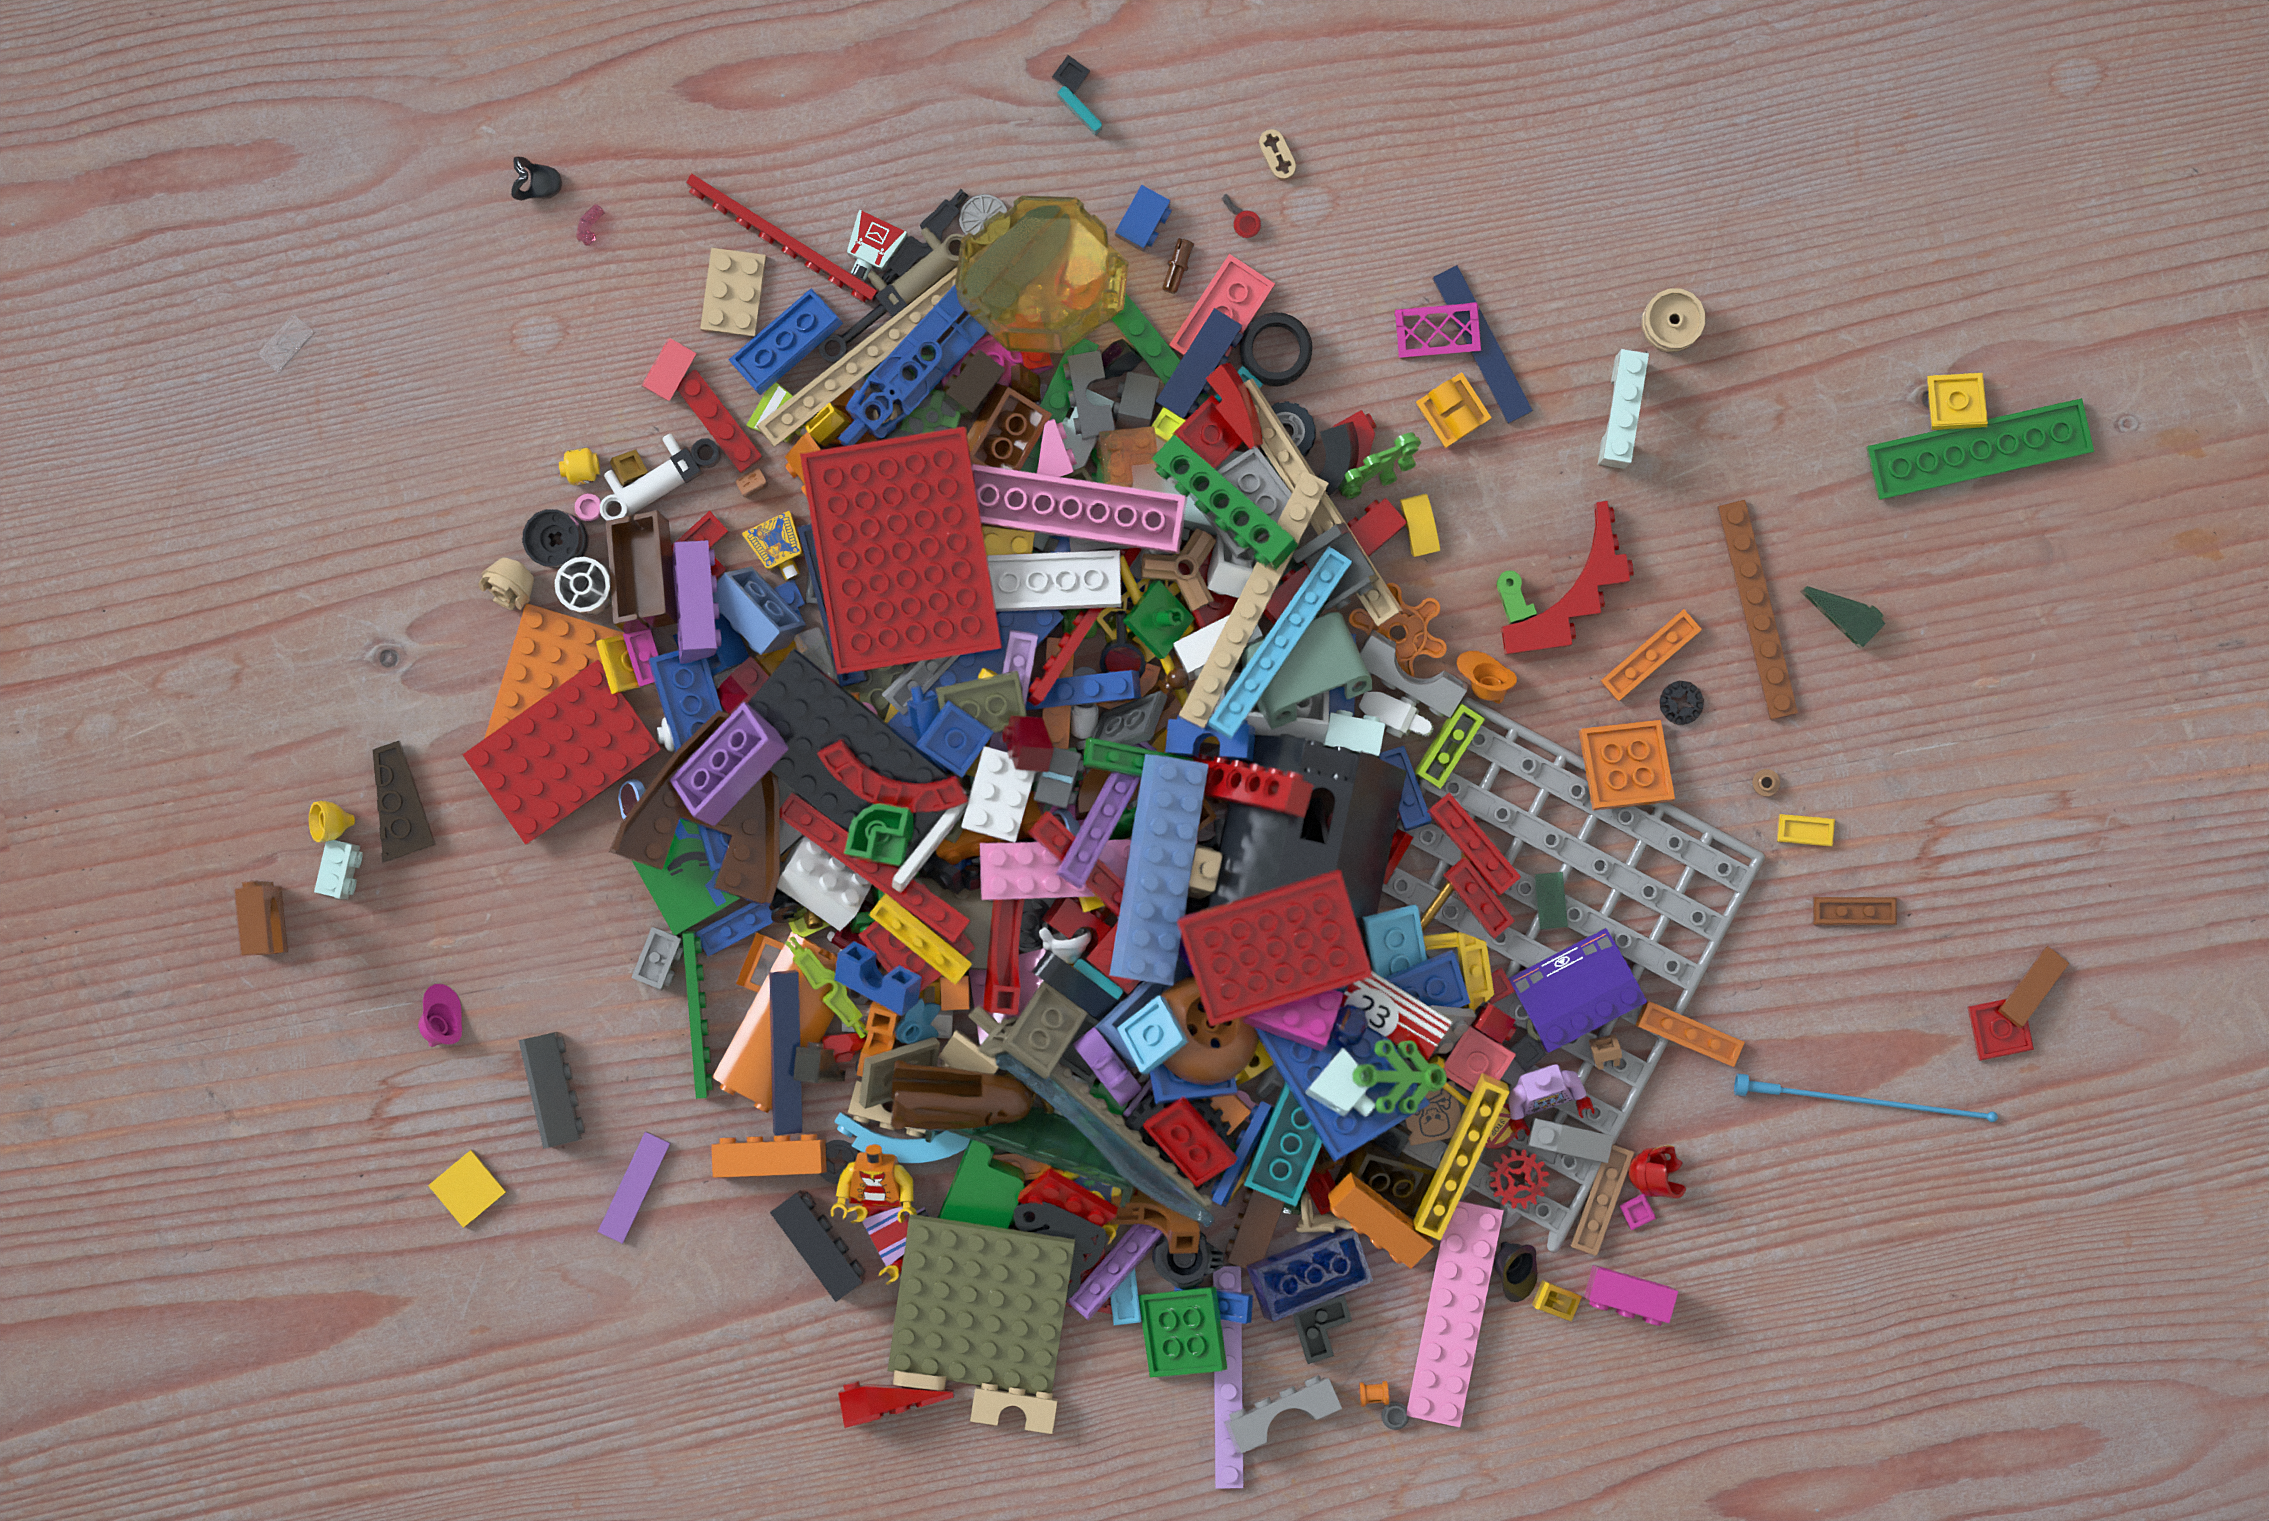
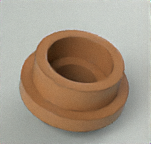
[1752,769,1780,797]

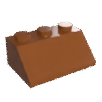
[967,383,1052,471]

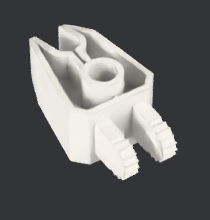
[1358,692,1434,738]

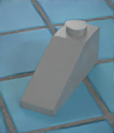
[1527,1117,1614,1163]

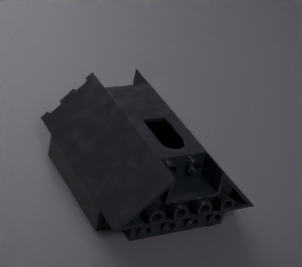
[1208,734,1407,959]

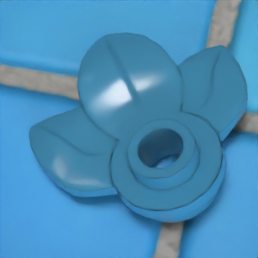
[895,998,941,1044]

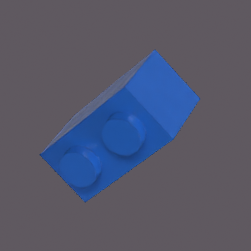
[1115,185,1172,252]

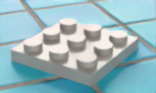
[1189,448,1292,558]

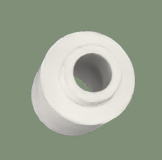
[1070,703,1098,739]

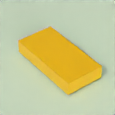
[1777,814,1835,847]

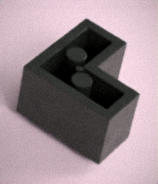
[1290,1292,1352,1364]

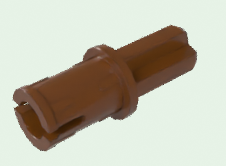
[1162,238,1194,294]

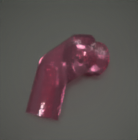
[576,204,604,246]

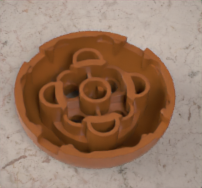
[1161,976,1259,1085]

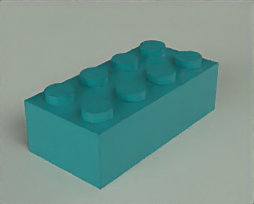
[1243,1082,1322,1206]

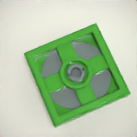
[900,389,962,434]

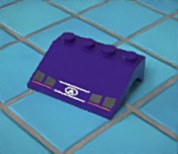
[1508,928,1647,1053]

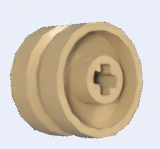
[1642,288,1705,352]

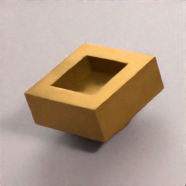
[610,449,648,485]

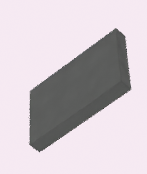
[1092,691,1167,746]

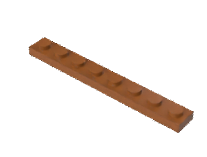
[1717,500,1798,720]

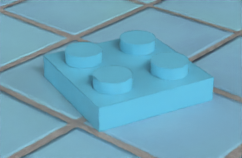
[1117,995,1188,1075]

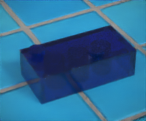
[1246,1228,1373,1322]

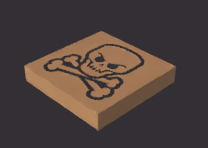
[1405,1081,1461,1146]

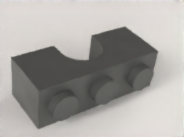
[1063,350,1115,440]

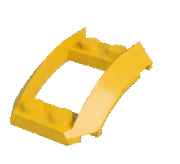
[1368,932,1494,1013]

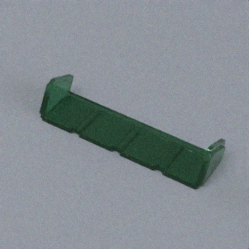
[925,1106,1146,1208]

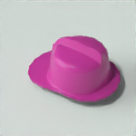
[418,984,462,1047]

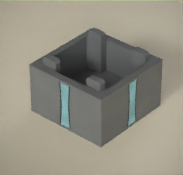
[1034,747,1086,810]

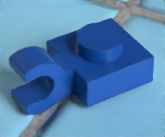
[773,579,806,622]

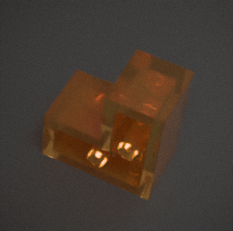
[1098,426,1157,488]

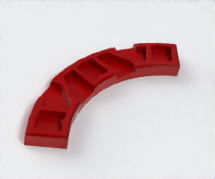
[817,739,969,813]

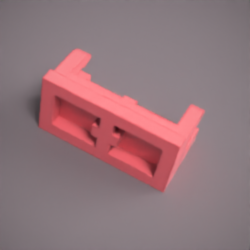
[641,338,697,401]

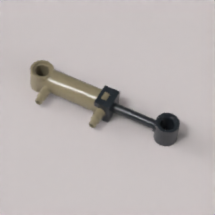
[819,228,971,364]

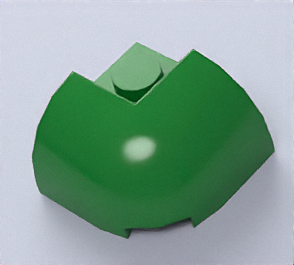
[844,804,914,867]

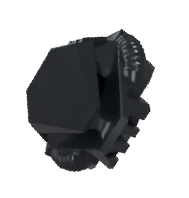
[1152,1231,1224,1290]

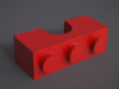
[1042,897,1115,953]

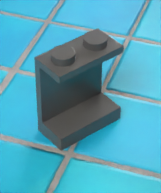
[1293,522,1379,611]

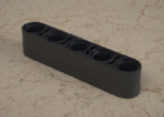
[1032,949,1120,1022]

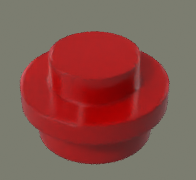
[1233,210,1261,238]

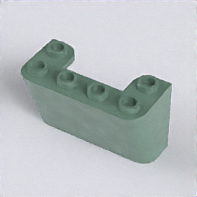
[1242,612,1372,730]

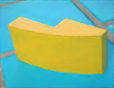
[1400,493,1440,557]

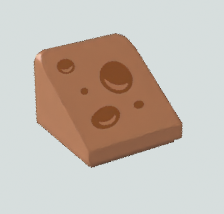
[736,468,768,498]

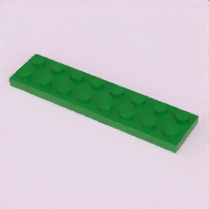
[1866,398,2094,500]

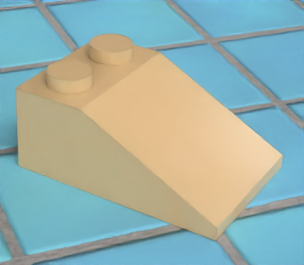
[939,1030,1003,1074]

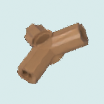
[1141,528,1216,612]

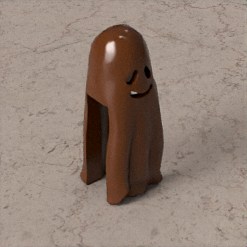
[890,1060,1032,1131]

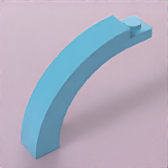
[834,1111,995,1163]

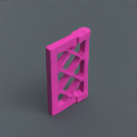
[1394,302,1481,358]

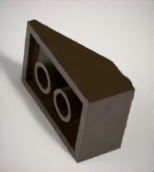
[1334,1140,1437,1217]

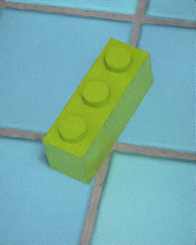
[1414,704,1485,789]

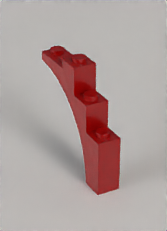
[1501,501,1634,655]

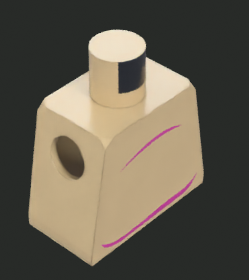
[1187,844,1222,899]

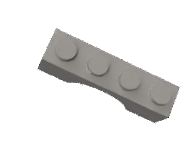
[1359,629,1468,718]
[1224,1375,1342,1453]

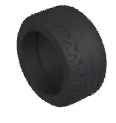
[1240,312,1313,387]

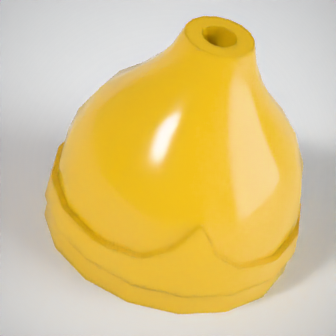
[309,801,355,843]

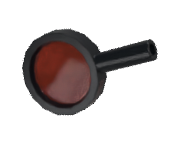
[1099,610,1147,678]

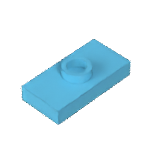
[1110,1268,1141,1325]

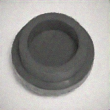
[1381,1402,1409,1430]

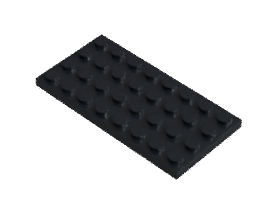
[747,648,967,869]

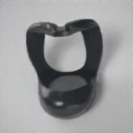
[511,156,562,201]

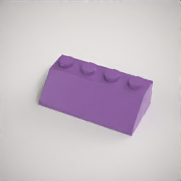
[672,541,721,664]
[670,702,789,826]

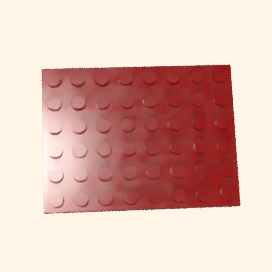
[800,427,1002,674]

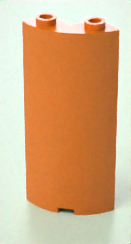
[712,932,849,1113]

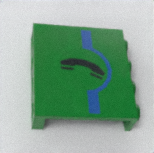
[631,819,740,936]

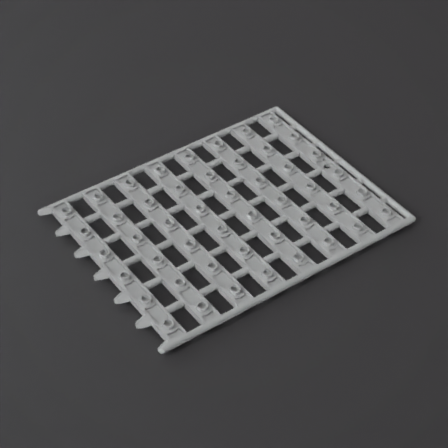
[1256,697,1765,1253]

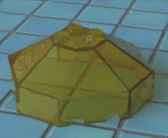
[955,195,1129,353]

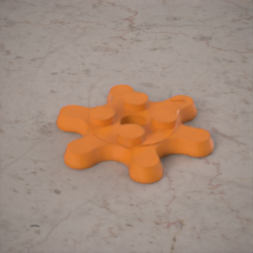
[1349,583,1447,677]

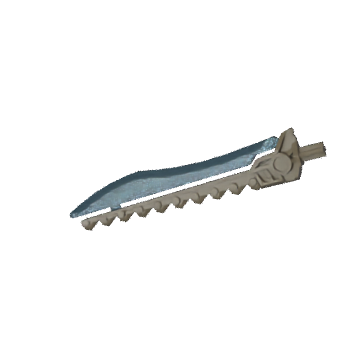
[969,1005,1215,1227]

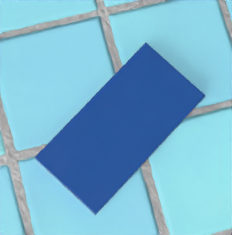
[728,288,843,395]

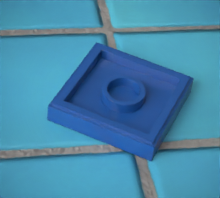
[916,700,994,777]

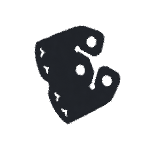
[1014,1202,1106,1303]

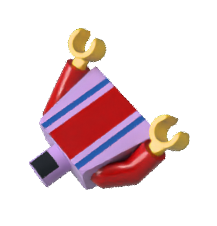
[847,1203,930,1285]

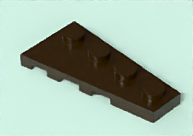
[373,741,436,863]

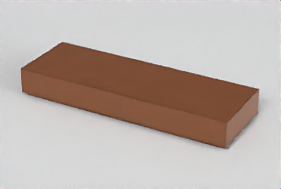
[1813,897,1897,925]
[1998,946,2069,1028]

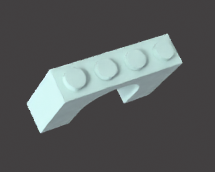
[1598,349,1649,469]

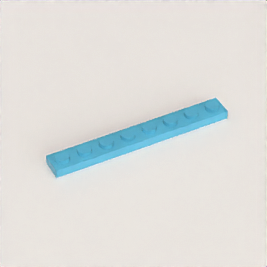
[1207,547,1352,740]

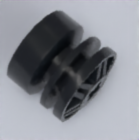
[522,509,589,569]

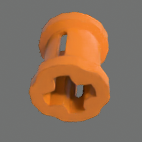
[1359,1381,1389,1407]

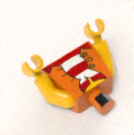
[831,1144,917,1223]

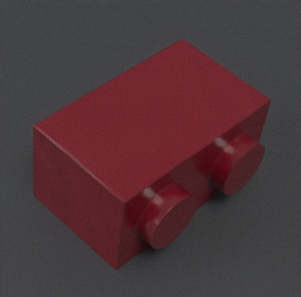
[1002,715,1054,772]

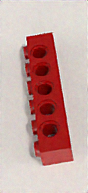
[1184,753,1313,817]

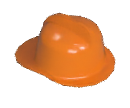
[1457,651,1517,704]

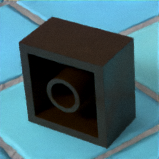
[943,349,1006,420]

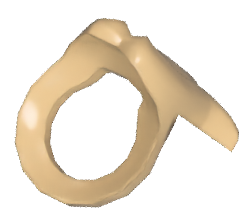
[1296,1193,1352,1233]

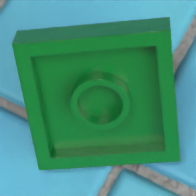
[1123,580,1195,659]

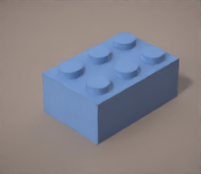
[712,566,806,655]

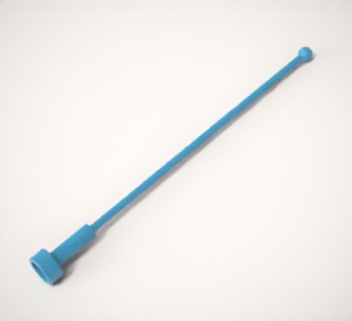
[1734,1073,1998,1122]

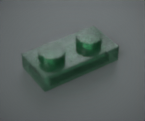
[1534,872,1568,929]

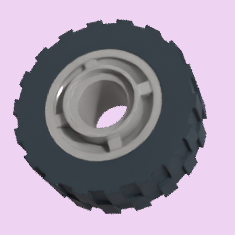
[1259,401,1316,457]

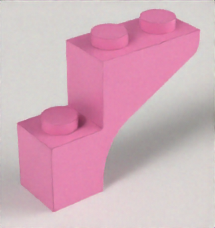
[1036,419,1077,477]

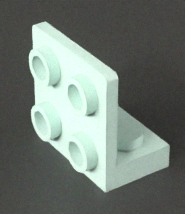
[314,840,363,900]

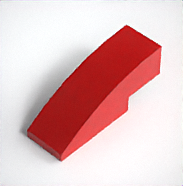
[1206,363,1263,449]

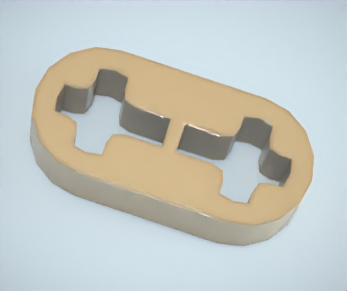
[1259,129,1296,180]
[893,1370,947,1391]

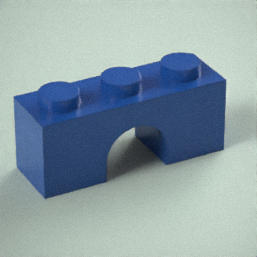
[1165,715,1256,761]
[834,941,922,1016]

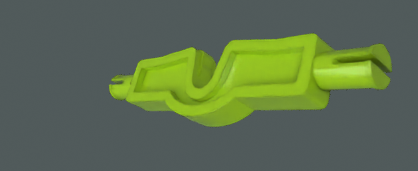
[785,936,869,1038]

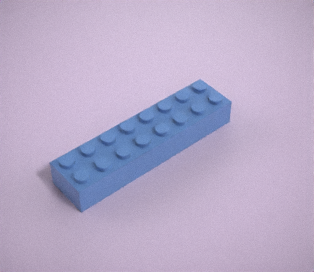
[1110,755,1208,985]

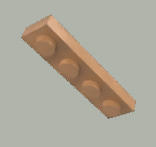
[1570,1144,1634,1256]

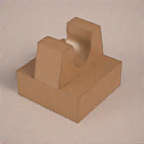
[1589,1034,1622,1070]

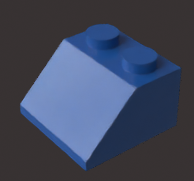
[673,613,749,678]

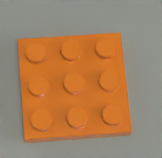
[1579,720,1675,811]

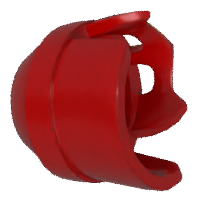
[1629,1145,1686,1199]

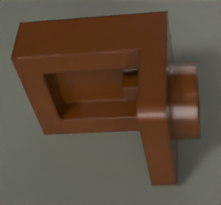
[1011,363,1041,402]

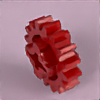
[1488,1149,1549,1209]

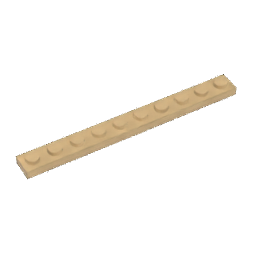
[757,256,975,448]
[1244,379,1402,626]
[1179,471,1329,729]

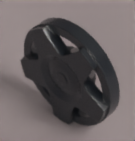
[1019,898,1053,948]

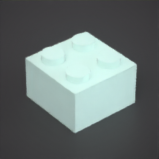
[1323,710,1385,758]

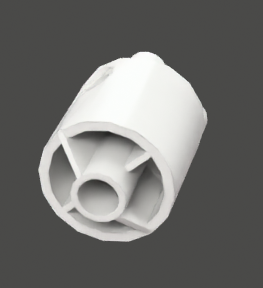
[555,557,612,615]

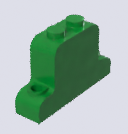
[937,1129,1027,1229]

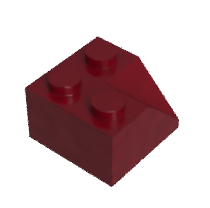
[716,656,771,715]

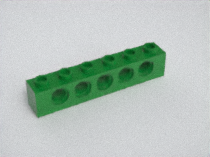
[1152,434,1298,570]

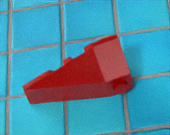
[838,1381,955,1428]

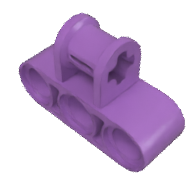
[1072,1027,1143,1107]

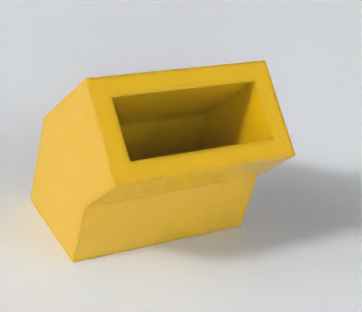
[804,402,851,446]

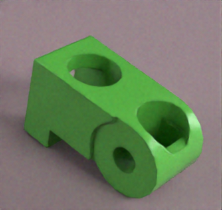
[1497,570,1537,625]

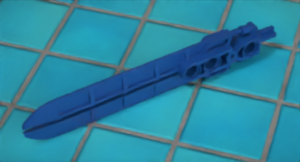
[838,203,1070,446]

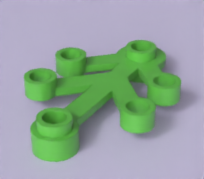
[1340,432,1421,499]
[1352,1040,1447,1114]

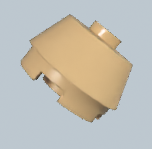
[478,558,534,610]

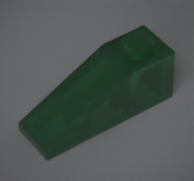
[1800,586,1886,649]

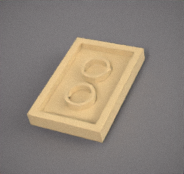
[700,248,766,337]

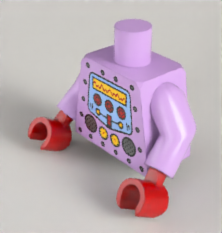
[1508,1064,1595,1139]

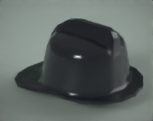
[1494,1242,1538,1302]

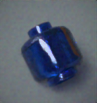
[1330,1004,1369,1048]

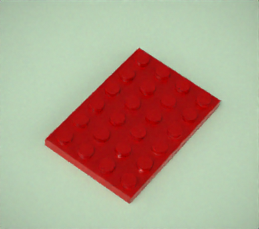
[462,659,662,845]
[1177,869,1373,1026]

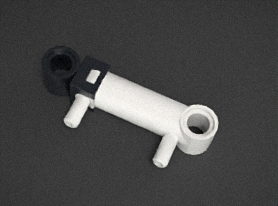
[600,434,721,521]

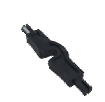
[882,189,969,285]

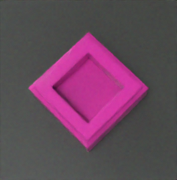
[1619,1194,1656,1230]

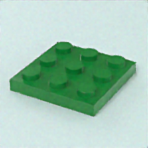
[1138,1287,1228,1378]

